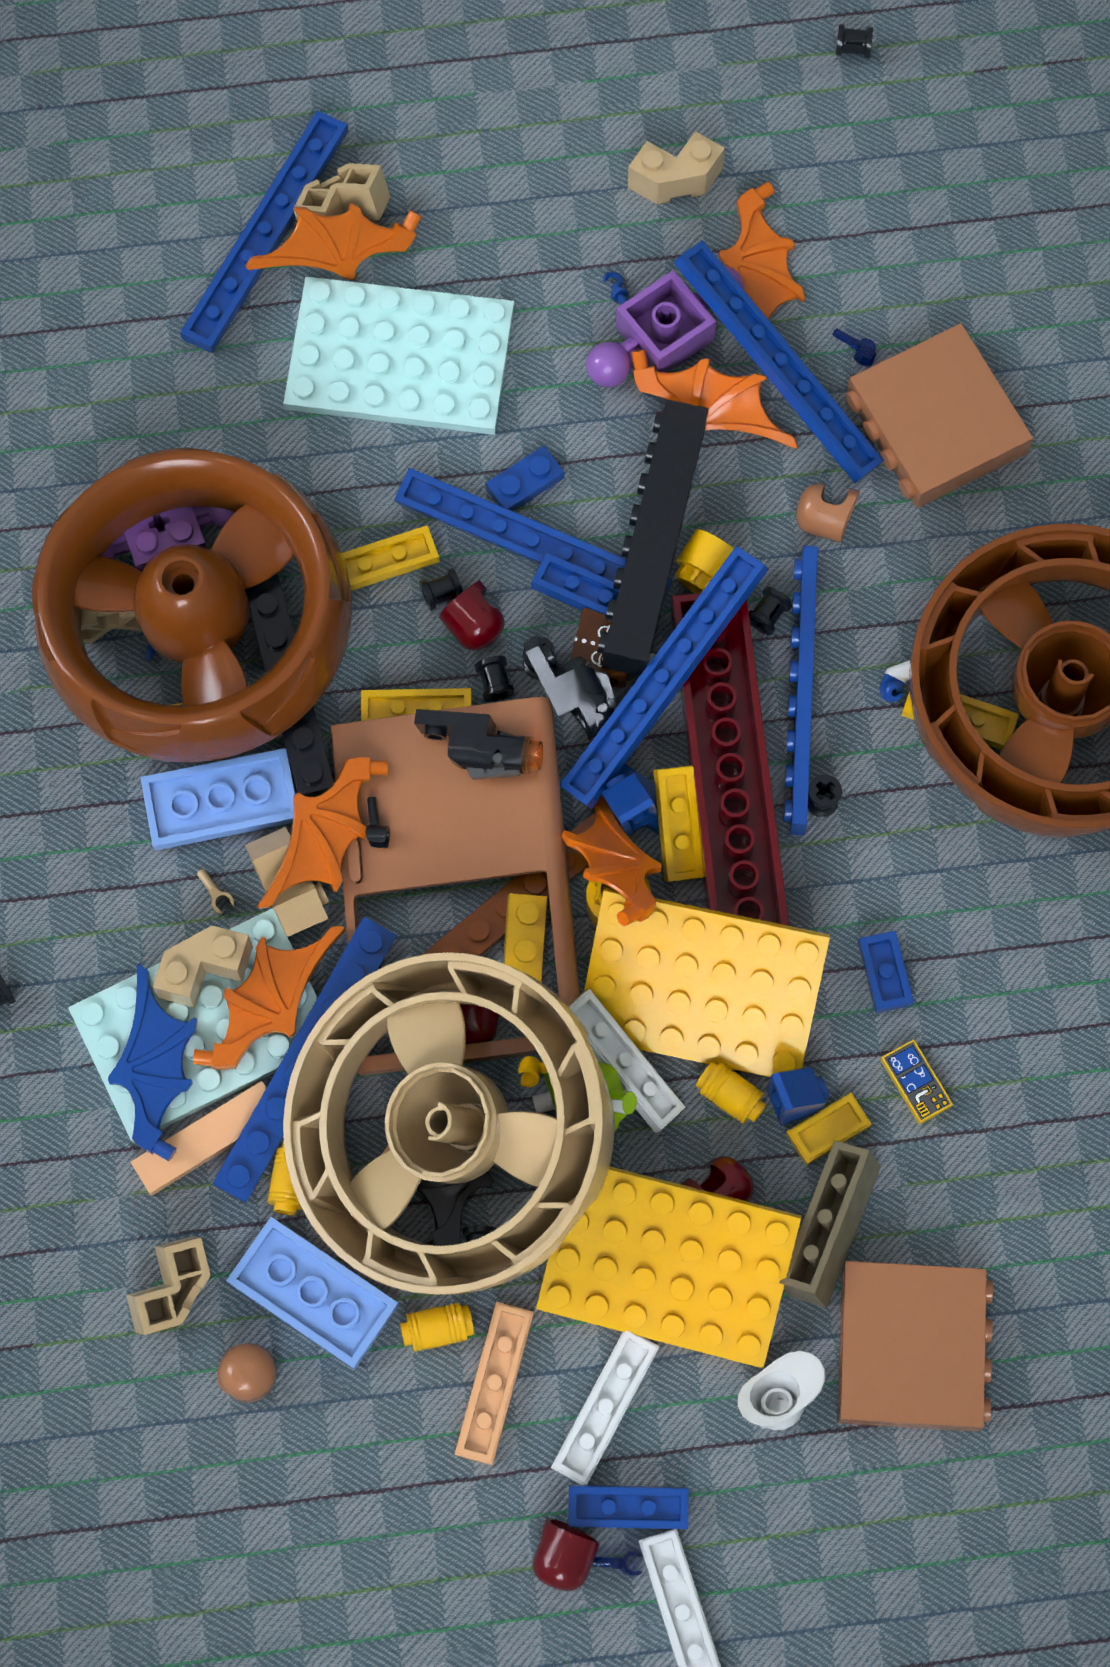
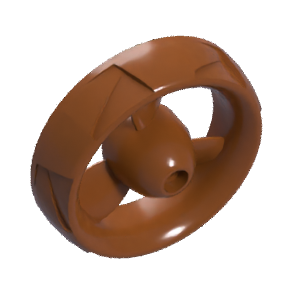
[32,447,352,762]
[909,524,1110,838]

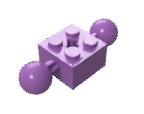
[586,265,744,388]
[101,506,235,571]

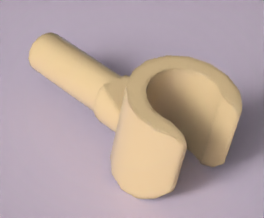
[197,869,234,916]

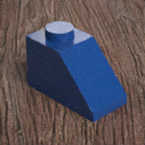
[602,773,658,836]
[767,1067,829,1126]

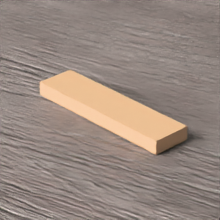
[131,1081,266,1196]
[454,1301,534,1466]

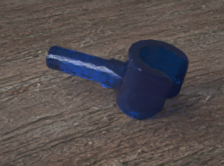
[833,328,876,367]
[591,1551,643,1577]

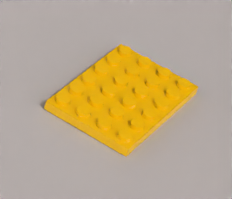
[584,888,830,1077]
[536,1166,801,1369]

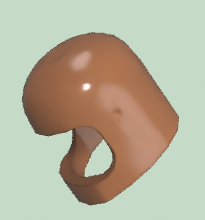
[796,483,860,543]
[217,1343,277,1403]

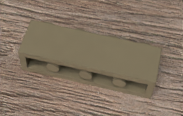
[779,1140,881,1308]

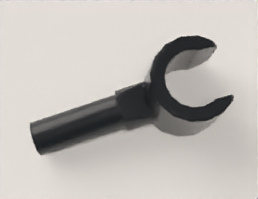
[365,797,390,848]

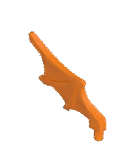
[719,181,805,320]
[245,203,422,280]
[631,349,798,449]
[257,757,388,909]
[562,796,662,926]
[193,926,345,1070]

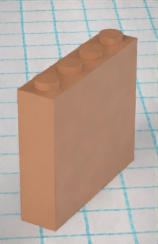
[845,323,1033,508]
[837,1261,993,1432]

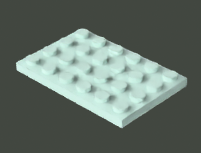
[283,276,514,435]
[68,908,318,1143]

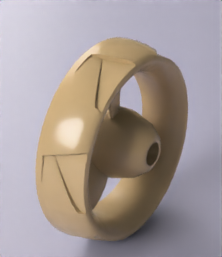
[283,952,615,1295]

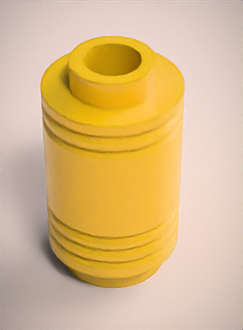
[695,1061,767,1125]
[267,1141,303,1216]
[400,1302,474,1353]

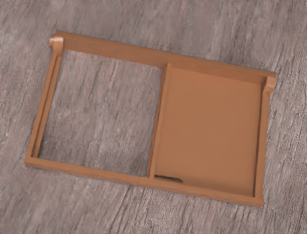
[331,697,580,1076]

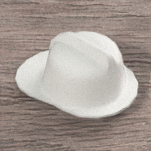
[738,1351,825,1430]

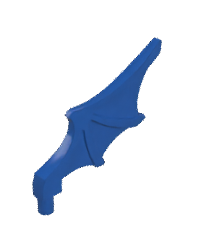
[108,964,197,1161]

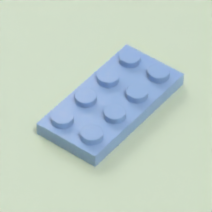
[140,748,295,851]
[226,1217,399,1370]

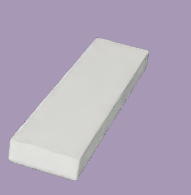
[569,989,685,1133]
[551,1330,660,1485]
[638,1529,721,1667]

